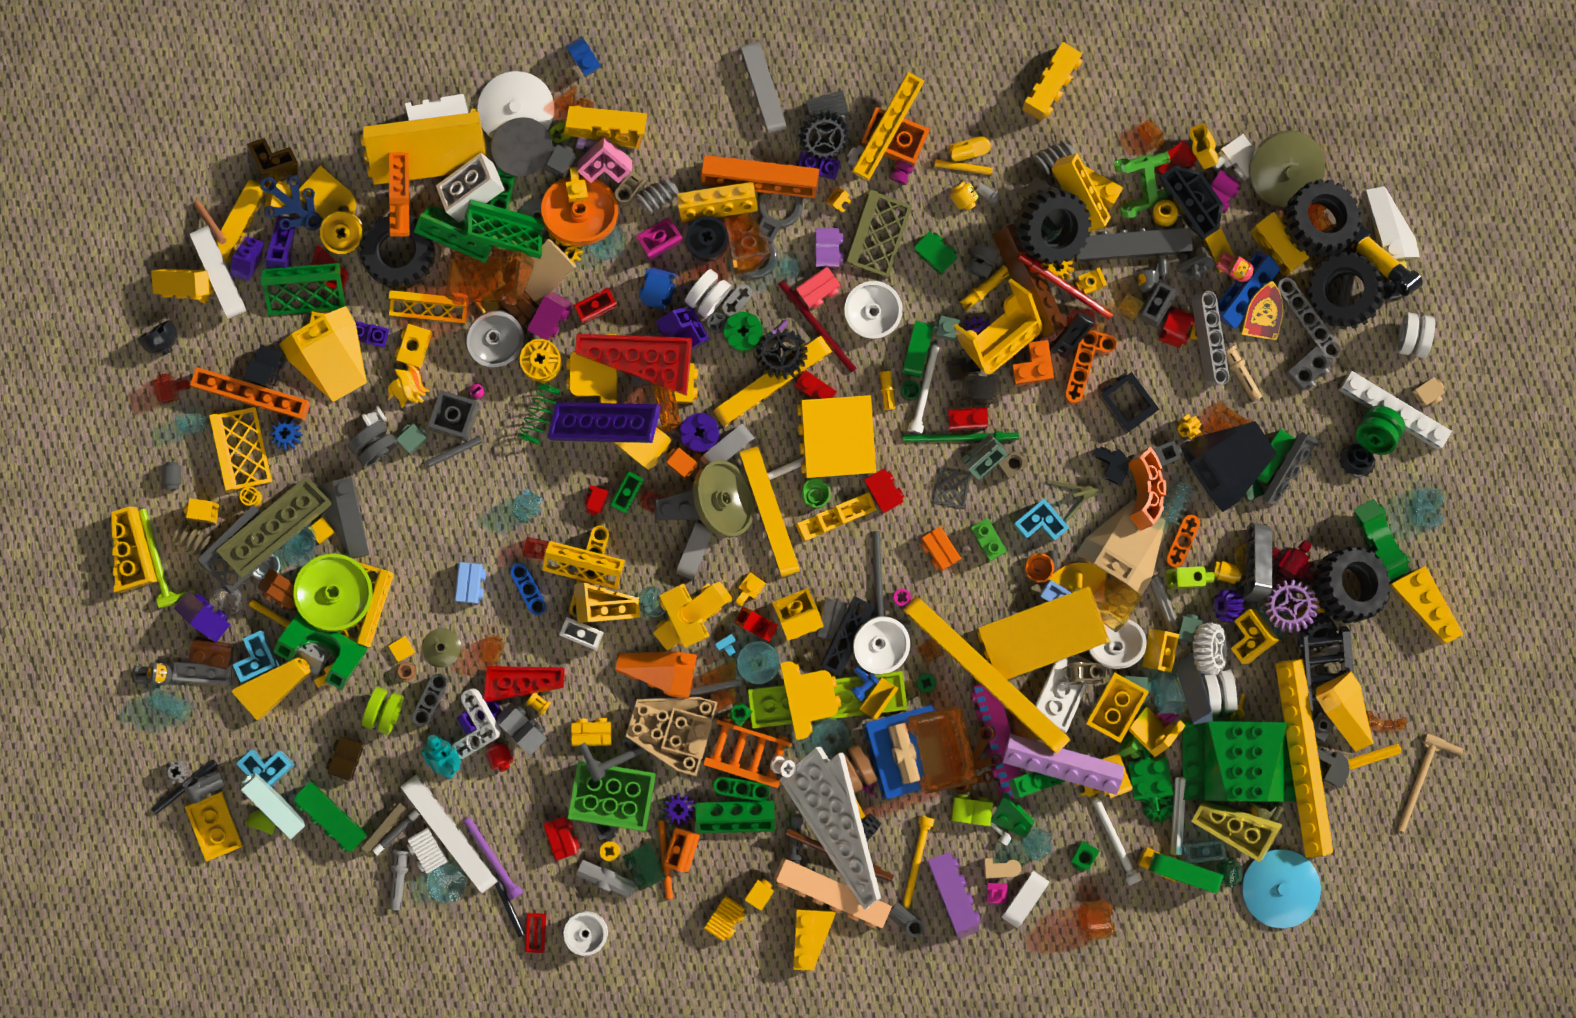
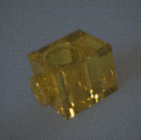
[1115,293,1144,322]

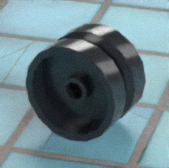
[686,216,729,262]

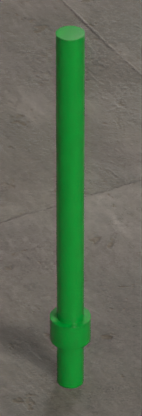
[903,431,1019,442]

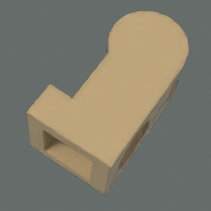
[983,858,1021,878]

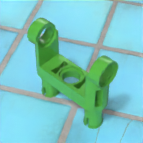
[1113,151,1170,218]

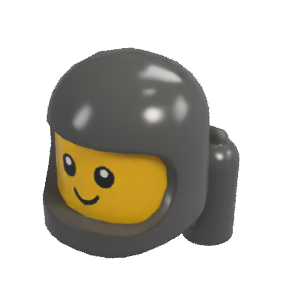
[1135,260,1167,294]
[132,662,172,685]

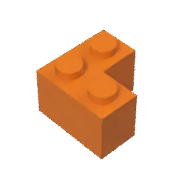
[1011,340,1054,386]

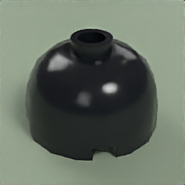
[137,320,178,356]

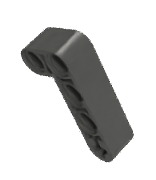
[1236,522,1272,603]

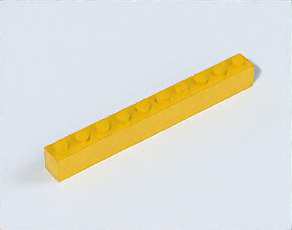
[1275,659,1333,858]

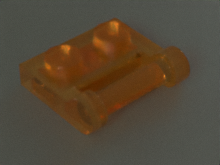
[1203,401,1253,434]

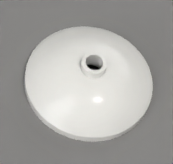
[844,281,902,339]
[853,616,910,674]
[1089,617,1146,669]

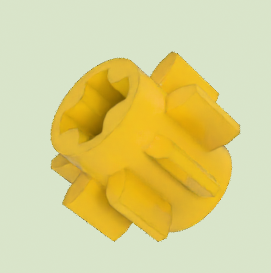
[1177,414,1201,439]

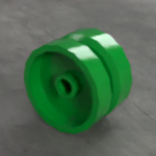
[1355,406,1406,455]

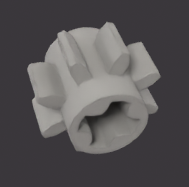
[165,760,190,784]

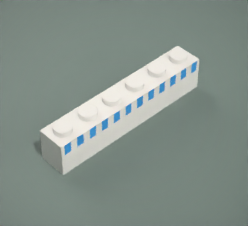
[1338,371,1452,450]

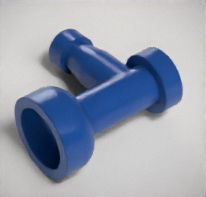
[850,666,879,701]

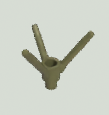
[1046,480,1100,523]

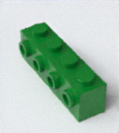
[293,782,368,853]

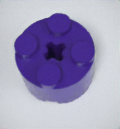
[680,413,719,454]

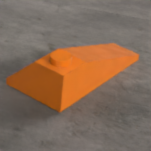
[615,651,697,699]

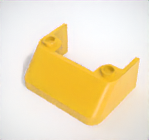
[953,279,1042,374]

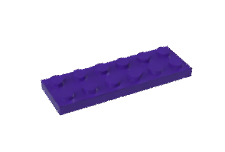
[548,402,661,443]

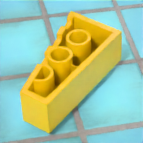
[1022,42,1083,121]
[563,106,647,149]

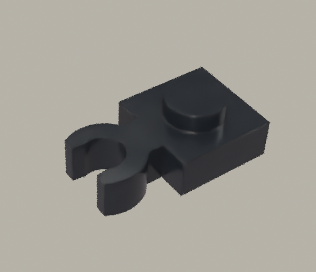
[945,358,981,382]

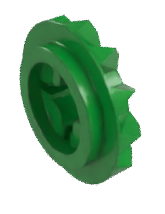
[1142,797,1174,822]

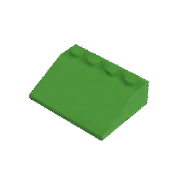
[568,760,656,832]

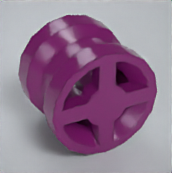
[1155,703,1180,727]

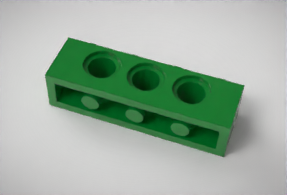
[696,800,775,834]

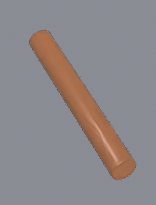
[193,200,226,244]

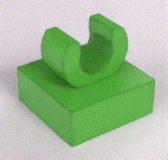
[1118,734,1144,759]

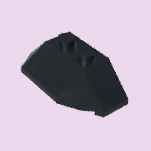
[1159,165,1223,240]

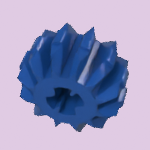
[269,418,303,451]

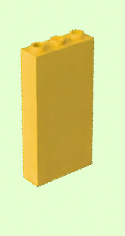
[360,112,488,185]
[977,587,1110,680]

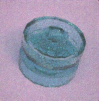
[737,641,780,685]

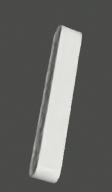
[401,774,498,893]

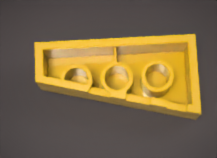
[111,506,158,593]
[1389,566,1463,645]
[653,581,734,651]

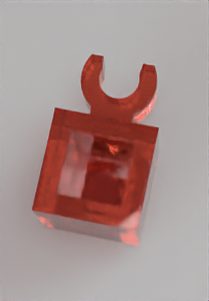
[152,374,191,405]

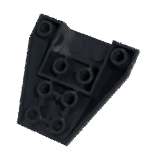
[1181,421,1277,512]

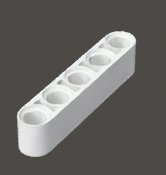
[190,226,246,319]

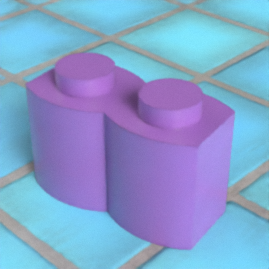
[815,228,843,268]

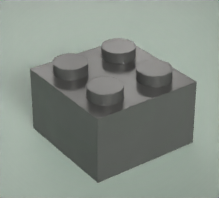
[428,390,480,442]

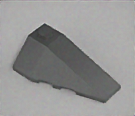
[317,477,369,558]

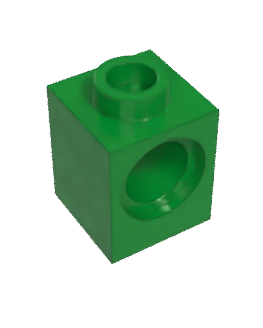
[1070,841,1100,872]

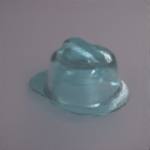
[284,525,316,567]

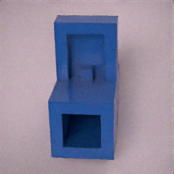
[565,36,601,77]

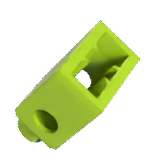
[1166,566,1215,590]

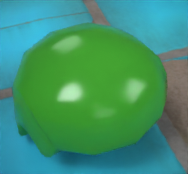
[801,478,830,509]

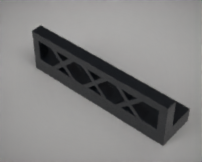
[819,596,875,677]

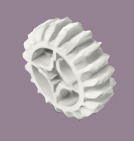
[1192,623,1228,675]

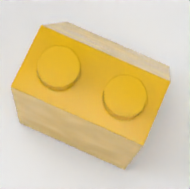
[611,427,672,470]

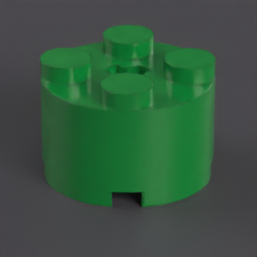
[724,312,763,353]

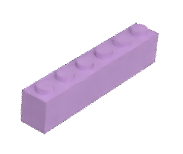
[1003,734,1124,795]

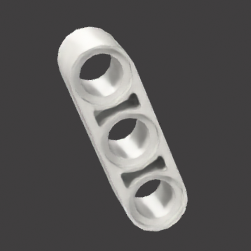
[1001,871,1049,929]

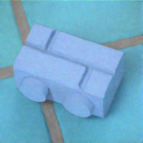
[454,562,486,604]

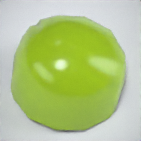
[246,810,276,835]

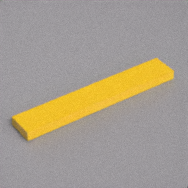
[852,72,925,182]

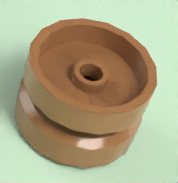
[833,744,878,794]

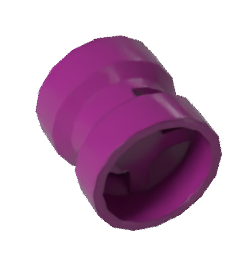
[889,160,914,186]

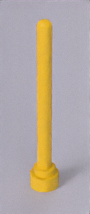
[902,815,935,909]

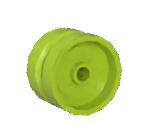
[362,686,404,736]

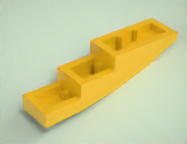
[796,492,877,542]

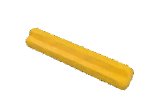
[1348,744,1401,770]

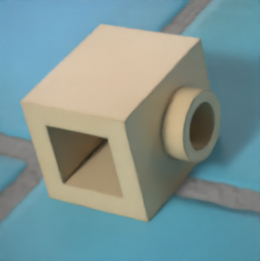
[1412,377,1445,407]

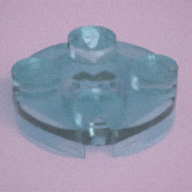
[811,718,851,758]

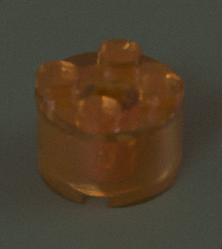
[1078,899,1115,941]

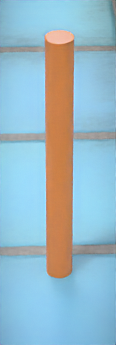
[657,820,673,899]

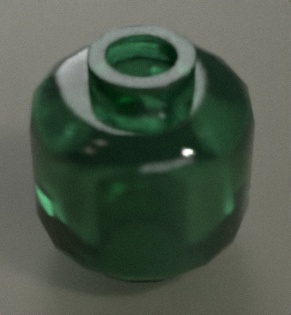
[1216,857,1242,887]

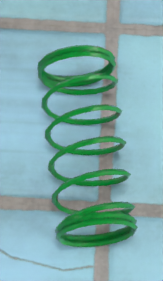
[517,383,561,445]

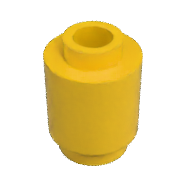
[1213,561,1242,584]

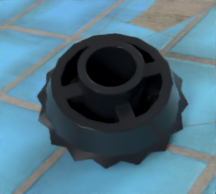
[1339,443,1376,478]

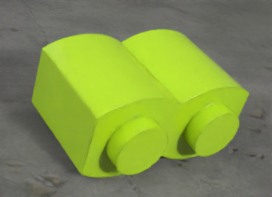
[950,794,993,826]

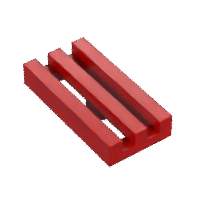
[525,913,547,953]

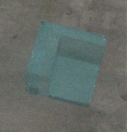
[779,254,801,279]

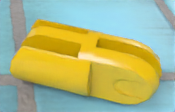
[948,136,991,162]

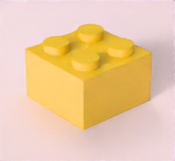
[772,588,824,641]

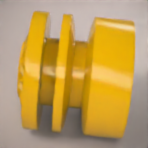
[520,339,562,383]

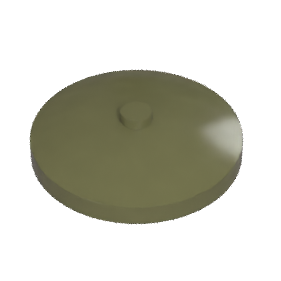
[1249,130,1325,207]
[693,460,755,538]

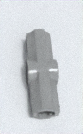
[576,860,637,898]

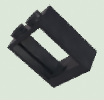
[1099,372,1159,434]

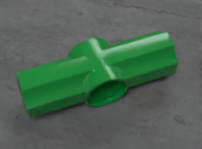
[727,701,753,727]

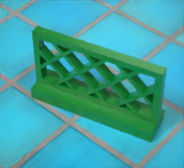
[465,199,544,259]
[414,204,495,263]
[260,263,345,316]

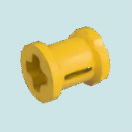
[525,693,551,717]

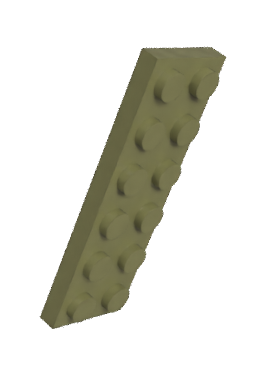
[216,476,332,579]

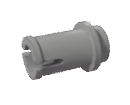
[976,183,1001,205]

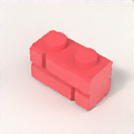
[795,267,840,309]

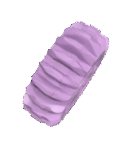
[1265,580,1319,633]

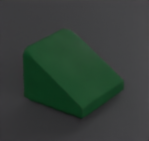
[1244,480,1264,502]

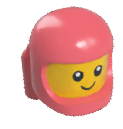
[1215,252,1254,282]

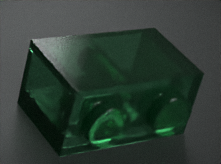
[622,842,667,891]

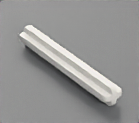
[1170,777,1186,855]

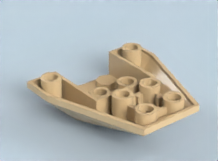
[1075,500,1166,596]
[626,697,717,776]

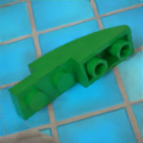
[1008,771,1066,799]

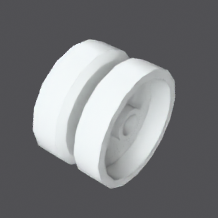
[684,269,732,319]
[1397,312,1435,359]
[1202,670,1238,715]
[563,911,608,956]

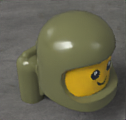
[1248,801,1285,822]

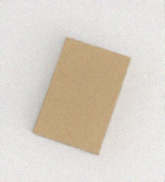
[511,239,576,306]

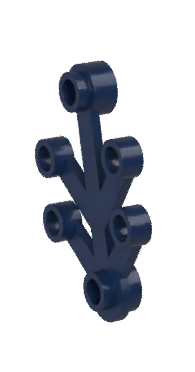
[259,176,322,231]

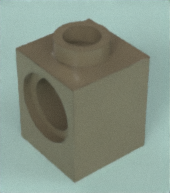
[997,450,1028,480]

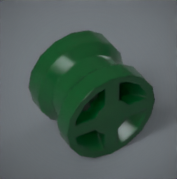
[916,673,936,693]

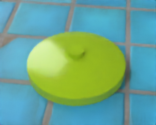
[293,554,373,632]

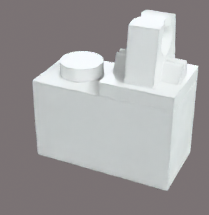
[1212,134,1255,181]

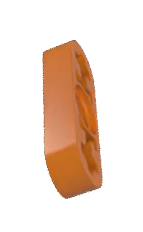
[1166,515,1200,568]

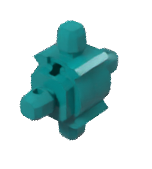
[421,734,461,779]

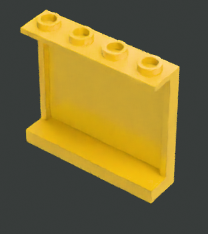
[797,395,876,478]

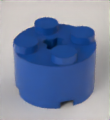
[639,268,676,311]

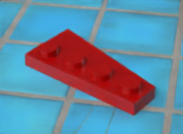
[484,666,565,702]

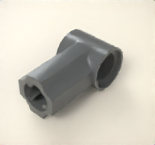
[182,770,225,804]
[888,902,924,937]

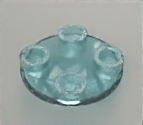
[426,864,466,902]

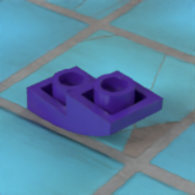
[797,151,840,180]
[354,320,389,348]

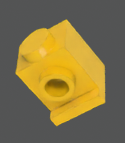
[1075,267,1107,295]

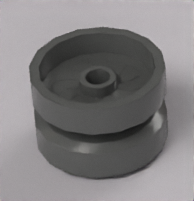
[348,420,398,468]

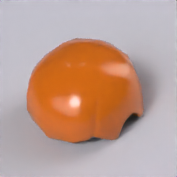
[1025,553,1054,583]

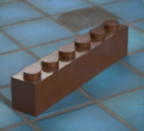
[993,224,1066,340]

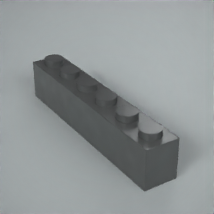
[1075,225,1193,262]

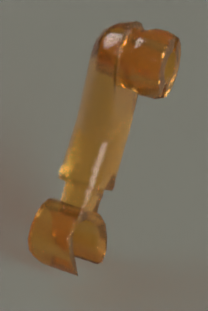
[1366,711,1408,731]

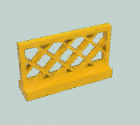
[209,407,272,493]
[338,562,394,647]

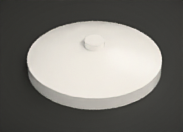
[478,71,554,139]

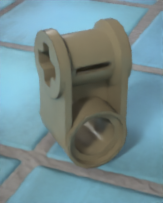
[615,169,648,206]
[1068,662,1107,685]

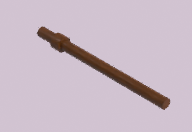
[784,828,894,882]

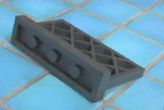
[197,505,271,594]

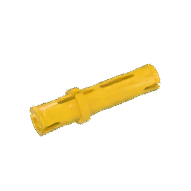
[959,265,1010,311]

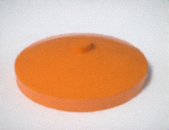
[541,175,618,246]

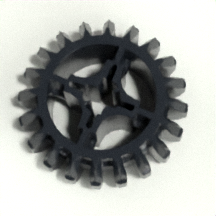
[798,109,850,161]
[756,328,808,380]

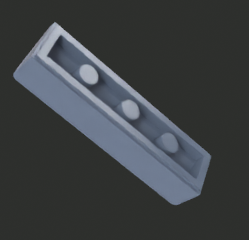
[1175,654,1213,725]

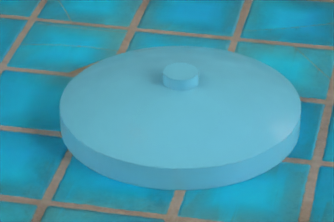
[1242,849,1321,928]

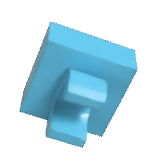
[715,634,736,657]

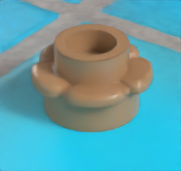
[397,662,416,681]

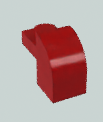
[734,606,778,642]

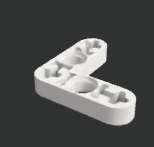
[452,688,500,759]

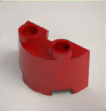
[1158,306,1195,348]

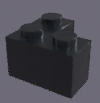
[244,344,287,389]

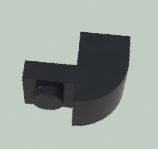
[1092,446,1129,486]

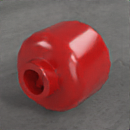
[485,742,514,772]

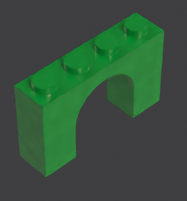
[273,612,367,690]

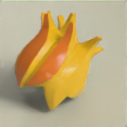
[387,364,429,408]

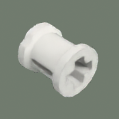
[362,405,387,426]
[770,756,796,777]

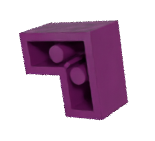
[527,292,573,340]

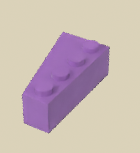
[928,852,981,940]

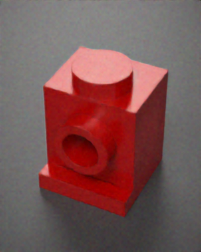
[584,485,609,516]

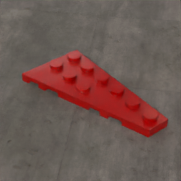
[575,334,692,396]

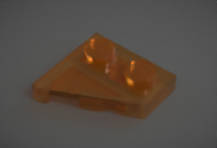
[701,659,736,711]

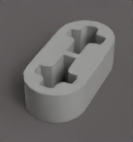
[723,284,752,317]

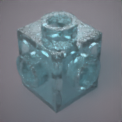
[511,489,543,524]
[1023,828,1053,861]

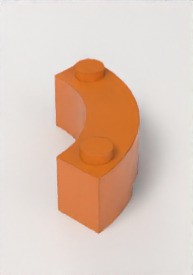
[1128,446,1166,531]

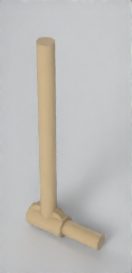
[1397,733,1463,832]

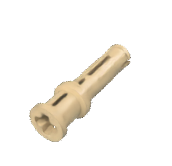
[1225,345,1263,402]

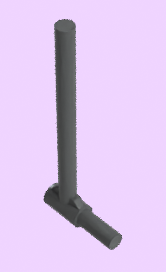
[872,531,910,629]
[640,679,741,699]
[579,743,647,782]

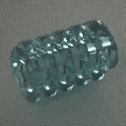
[1160,481,1195,525]

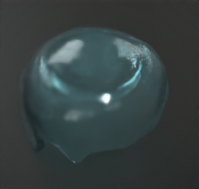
[638,586,666,617]

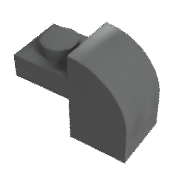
[1317,747,1349,788]

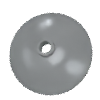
[466,311,524,367]

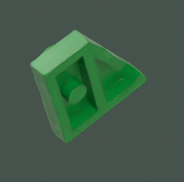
[991,792,1034,838]

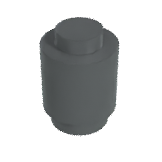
[161,462,181,489]

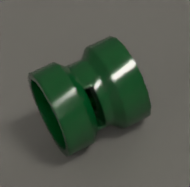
[900,380,920,401]

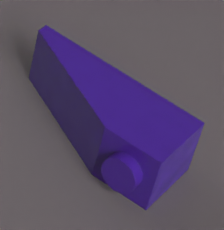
[266,215,297,269]

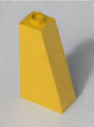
[231,657,312,720]

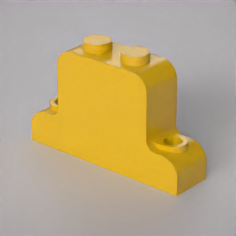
[566,334,618,403]
[780,662,841,741]

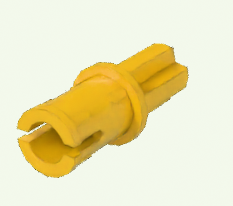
[879,371,895,410]

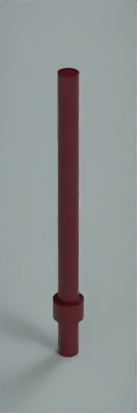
[778,280,857,373]

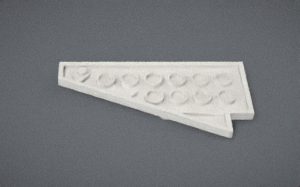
[779,746,881,910]

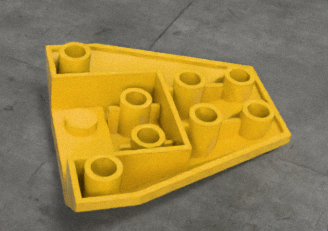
[279,306,367,402]

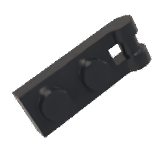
[1049,312,1095,359]

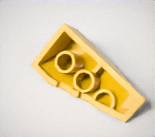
[1316,671,1373,752]

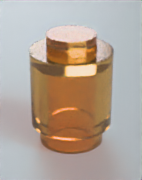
[1137,120,1166,148]

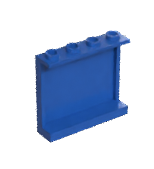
[862,705,954,800]

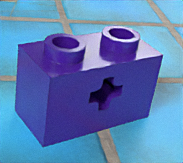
[230,237,264,281]

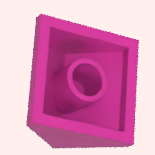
[635,217,683,261]

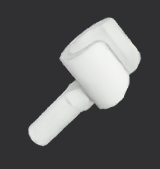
[990,822,1011,846]

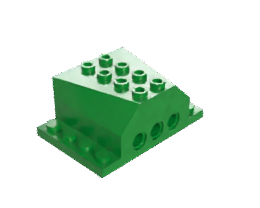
[1182,721,1297,802]

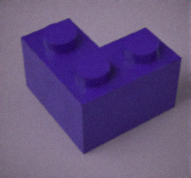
[656,306,710,351]
[174,590,231,642]

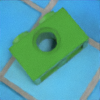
[969,518,1007,562]

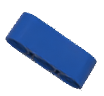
[510,563,547,616]

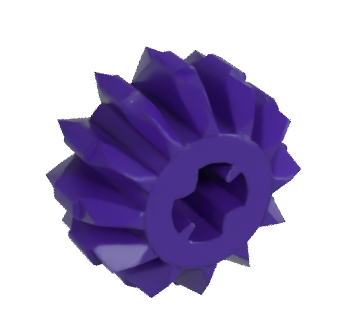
[1213,589,1244,622]
[662,793,695,826]

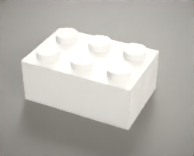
[436,153,504,223]

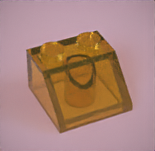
[1093,580,1143,632]

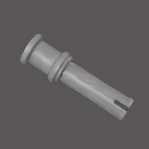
[389,850,410,910]

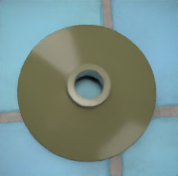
[422,628,461,667]

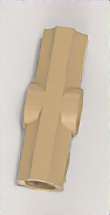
[888,723,920,785]

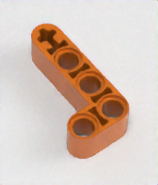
[1064,330,1117,405]

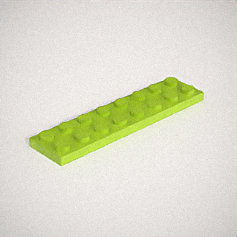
[748,671,907,729]

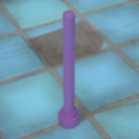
[464,817,524,901]

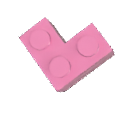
[577,136,632,183]

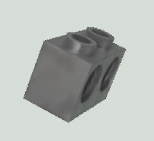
[1286,346,1332,391]

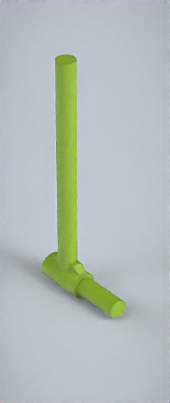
[138,509,196,609]

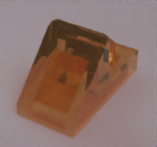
[555,85,595,110]

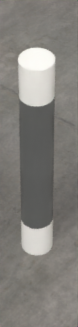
[372,809,420,855]

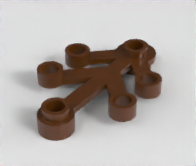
[948,726,1003,794]

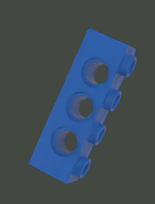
[1218,251,1281,329]

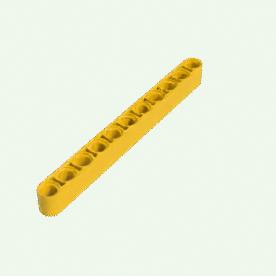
[903,596,1070,754]

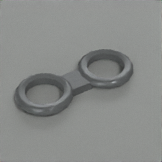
[732,192,803,279]

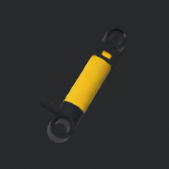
[1332,226,1423,296]

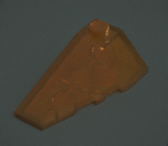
[725,212,771,275]

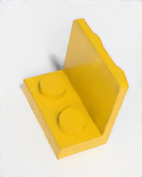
[1128,707,1186,757]

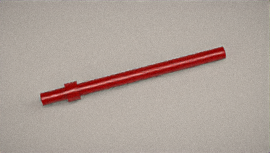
[1017,252,1113,320]

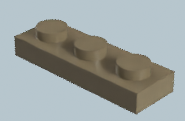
[361,803,407,854]

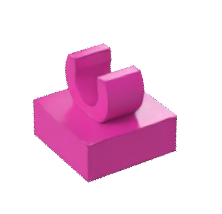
[986,883,1007,904]

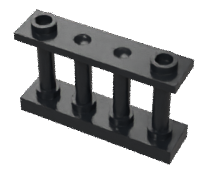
[1297,626,1353,711]

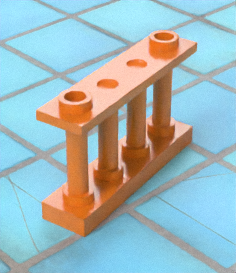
[389,153,409,237]
[703,717,792,788]

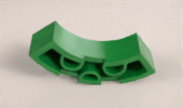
[1354,499,1410,581]

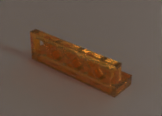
[652,383,681,432]

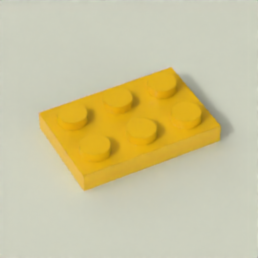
[185,792,244,862]

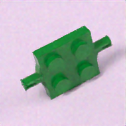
[1128,747,1173,813]

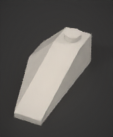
[1366,186,1419,261]

